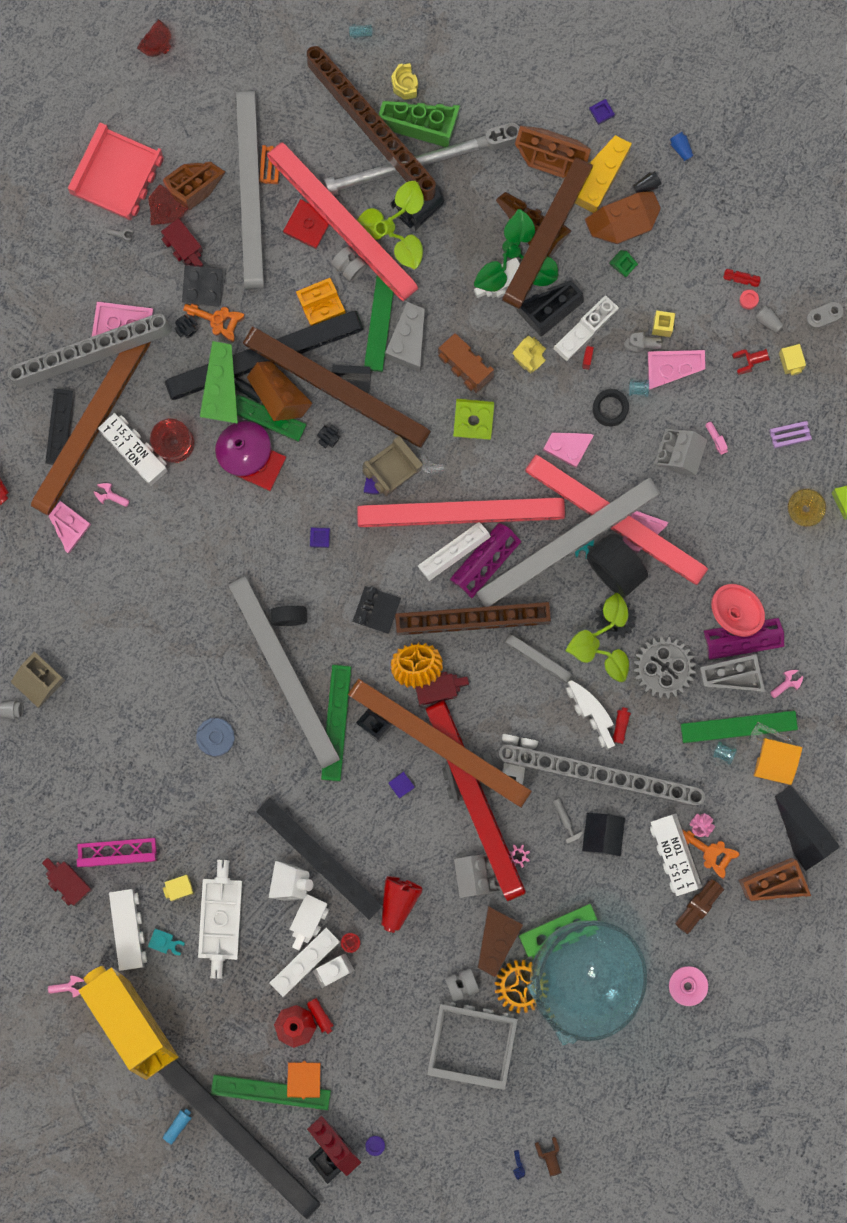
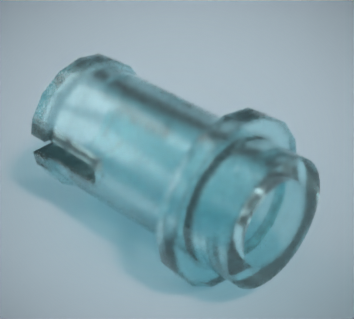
[349,24,372,39]

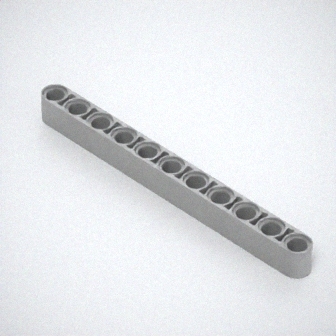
[236,91,264,289]
[476,478,661,607]
[228,576,340,769]
[497,745,705,806]

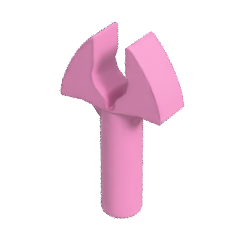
[705,422,728,455]
[94,483,129,507]
[770,670,803,698]
[48,976,85,997]

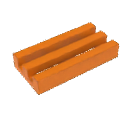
[259,145,279,184]

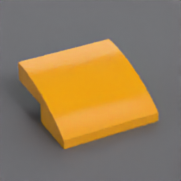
[296,278,346,326]
[754,738,802,785]

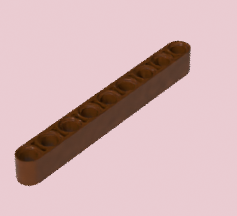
[502,157,593,309]

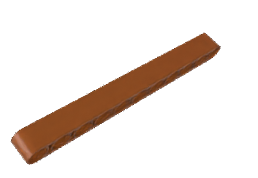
[31,342,151,515]
[348,679,532,808]

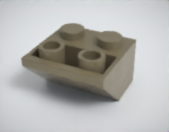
[11,651,65,708]

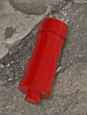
[612,707,631,744]
[307,998,334,1034]

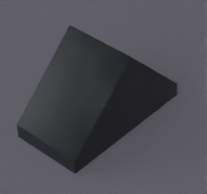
[356,708,391,743]

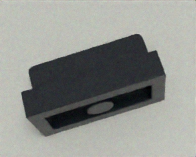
[332,365,371,393]

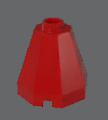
[274,1005,316,1048]

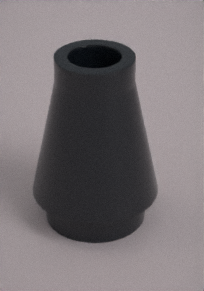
[633,171,662,193]

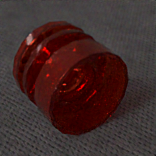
[150,418,195,463]

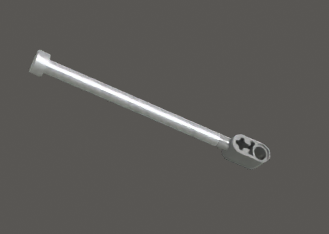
[324,123,520,196]

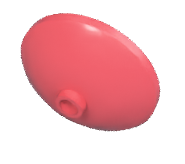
[711,584,765,637]

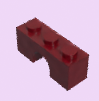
[307,1116,362,1176]

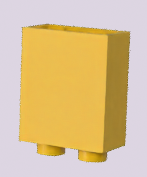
[78,966,179,1080]

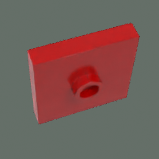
[283,199,329,250]
[236,450,286,492]

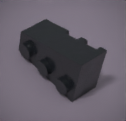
[516,280,584,337]

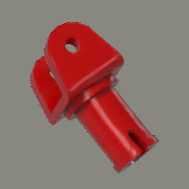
[732,349,770,375]

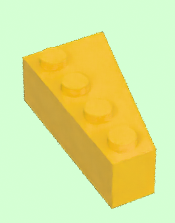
[575,135,632,213]

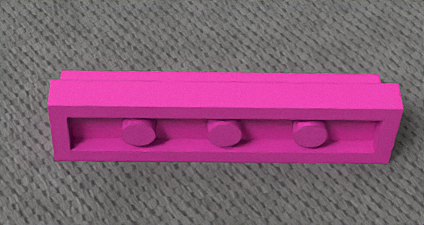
[77,838,157,868]

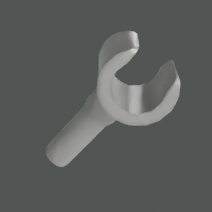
[107,229,133,242]

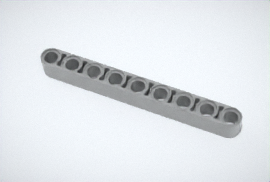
[8,314,171,388]

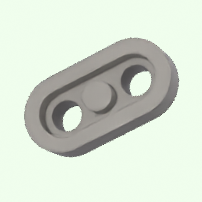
[806,302,843,329]

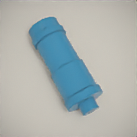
[162,1109,192,1145]

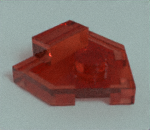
[148,184,188,225]

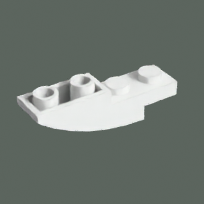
[553,295,619,361]
[566,680,615,750]

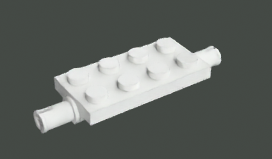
[198,860,242,979]

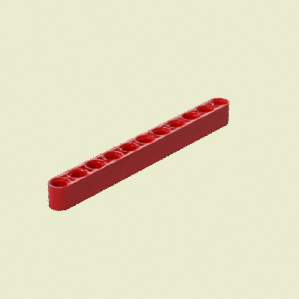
[426,700,526,901]

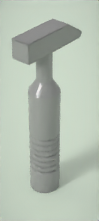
[553,798,583,844]

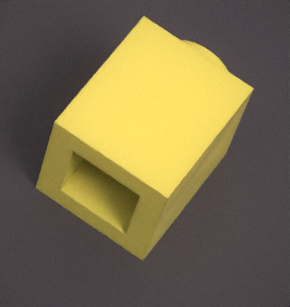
[652,311,675,337]
[779,344,806,375]
[163,875,194,901]

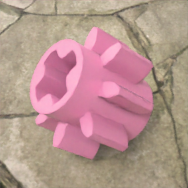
[689,813,715,837]
[509,845,530,868]

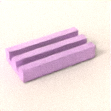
[770,421,812,449]

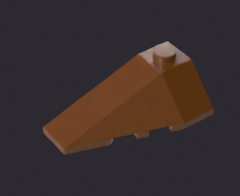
[496,192,572,257]

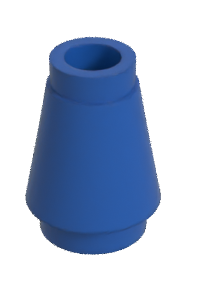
[670,132,694,161]

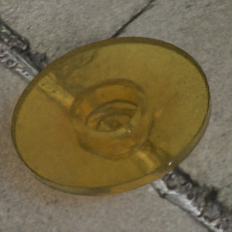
[788,489,826,527]

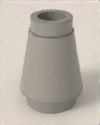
[755,305,783,333]
[0,700,23,719]

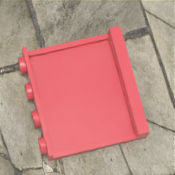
[68,123,164,221]

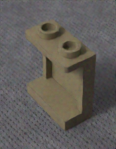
[362,436,423,496]

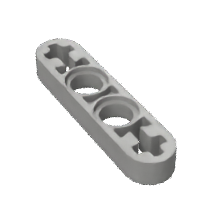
[504,634,572,683]

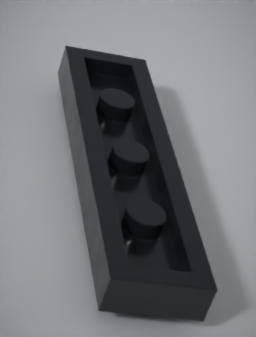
[45,388,73,465]

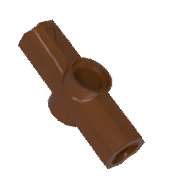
[675,879,724,935]

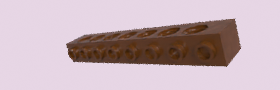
[395,602,551,636]

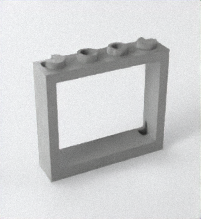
[427,1001,518,1090]

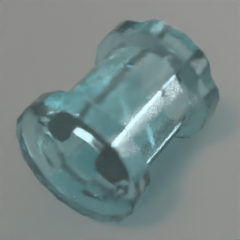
[629,379,649,397]
[712,742,737,765]

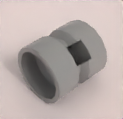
[331,246,367,282]
[445,968,479,1002]

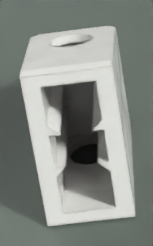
[269,861,313,901]
[313,953,355,988]

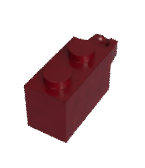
[161,218,203,266]
[415,672,469,706]
[42,858,93,906]

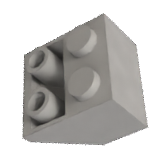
[654,429,707,475]
[454,854,502,898]

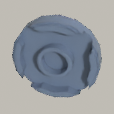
[196,718,235,757]

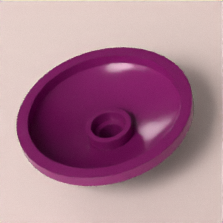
[215,421,271,476]

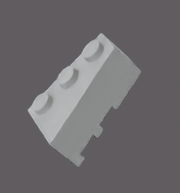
[385,302,425,372]
[697,653,765,692]

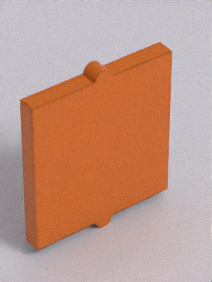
[287,1061,320,1100]

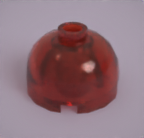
[137,19,172,57]

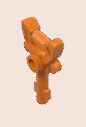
[183,304,245,342]
[682,830,740,879]

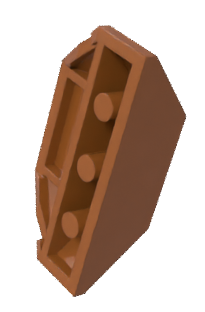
[515,126,591,178]
[163,162,225,210]
[585,192,661,244]

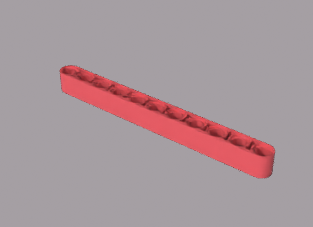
[267,142,418,301]
[525,455,708,585]
[357,498,565,527]

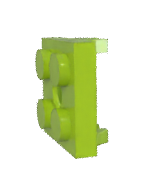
[453,399,494,440]

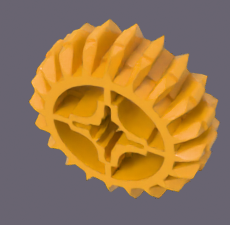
[391,642,443,689]
[494,960,547,1013]

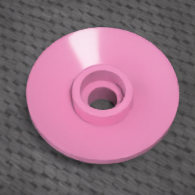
[669,966,708,1006]

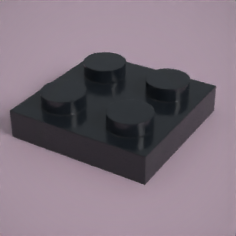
[182,264,223,307]

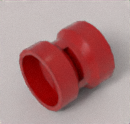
[341,933,360,953]

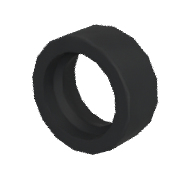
[592,389,629,427]
[271,606,307,626]

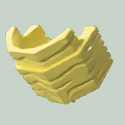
[391,63,418,100]
[512,336,546,374]

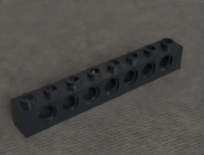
[256,798,383,920]

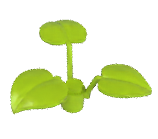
[357,181,424,270]
[565,593,629,682]

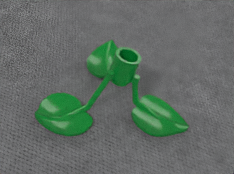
[474,209,558,292]

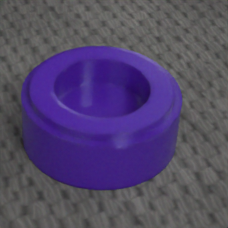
[365,1136,385,1156]

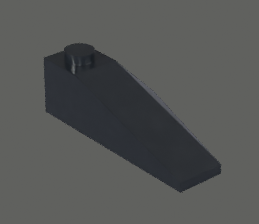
[775,785,840,871]

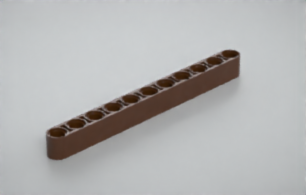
[307,46,436,201]
[243,327,431,448]

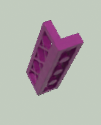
[450,523,521,598]
[704,618,784,660]

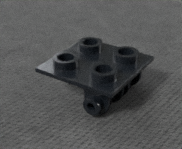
[352,586,401,634]

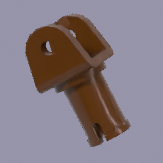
[535,1137,562,1177]

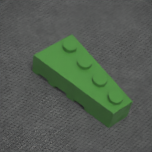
[200,341,238,423]

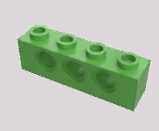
[518,904,600,959]

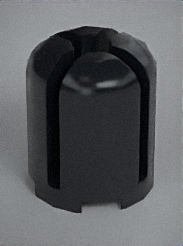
[390,184,445,231]

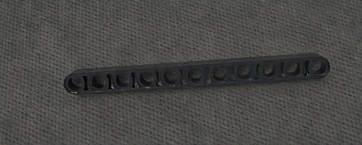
[164,311,364,400]
[158,1059,321,1219]

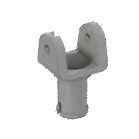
[624,332,662,353]

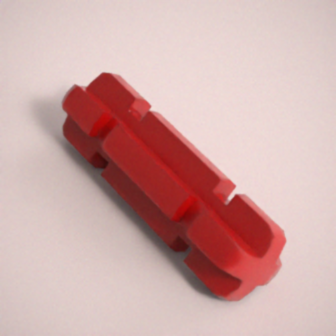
[723,269,761,287]

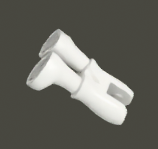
[502,734,538,785]

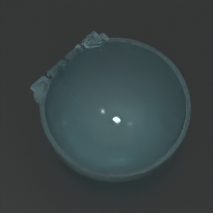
[527,920,647,1045]

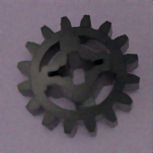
[594,603,637,640]

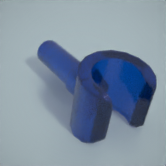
[513,1150,525,1180]

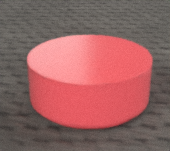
[739,290,759,310]

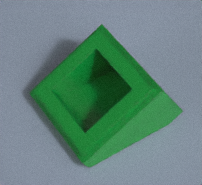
[609,250,638,278]

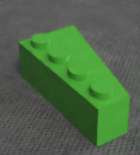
[379,101,460,147]

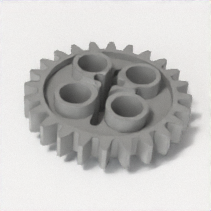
[633,637,696,699]

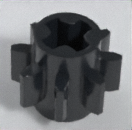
[174,315,198,338]
[317,424,341,449]

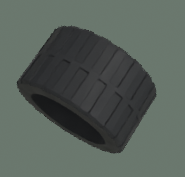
[587,534,648,598]

